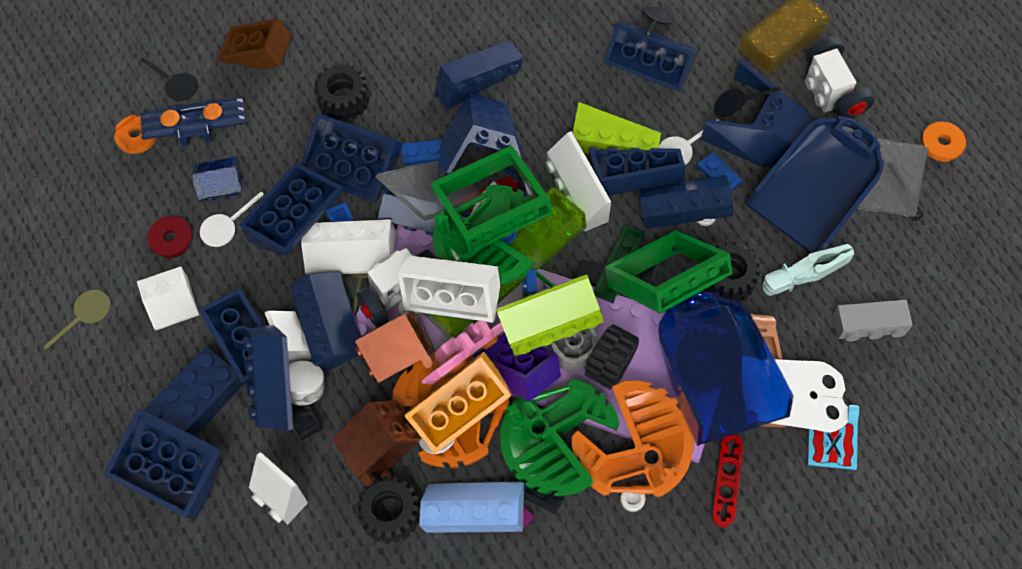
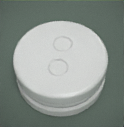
[289,361,324,405]

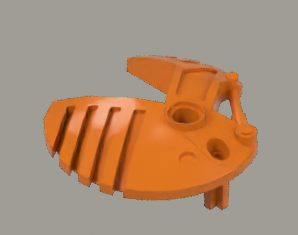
[393,354,509,468]
[572,380,694,497]

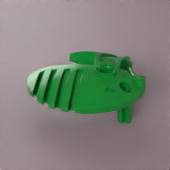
[433,185,542,285]
[500,379,620,496]

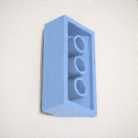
[419,482,524,533]

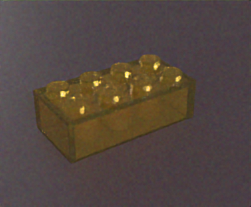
[739,0,831,75]

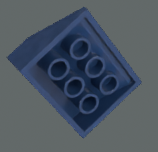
[301,113,403,203]
[238,162,344,255]
[103,408,222,519]

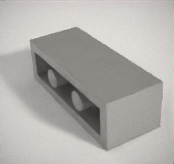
[833,300,913,341]

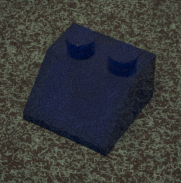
[191,156,243,201]

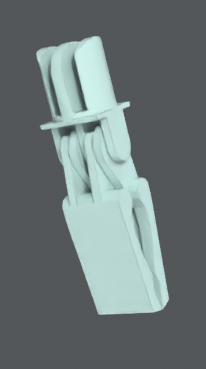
[762,244,854,296]

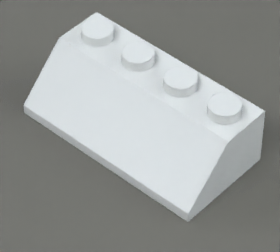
[545,132,611,231]
[301,220,397,275]
[397,256,500,322]

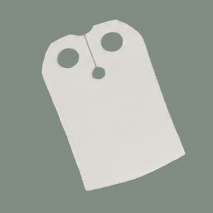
[742,356,848,432]

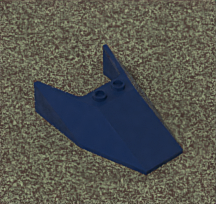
[701,58,817,168]
[437,92,532,198]

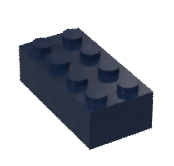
[144,346,244,436]

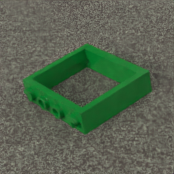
[430,145,552,254]
[604,230,733,314]

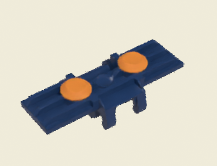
[140,97,245,146]

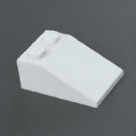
[249,452,308,525]

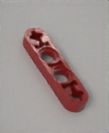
[712,434,743,528]

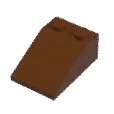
[217,18,292,69]

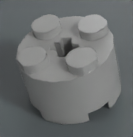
[550,328,598,372]

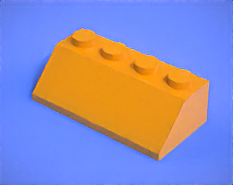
[405,351,512,454]

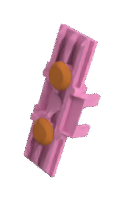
[422,321,504,385]

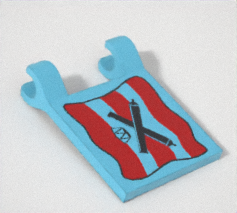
[808,405,859,470]

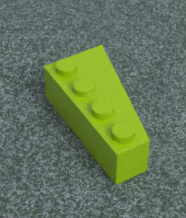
[573,102,661,154]

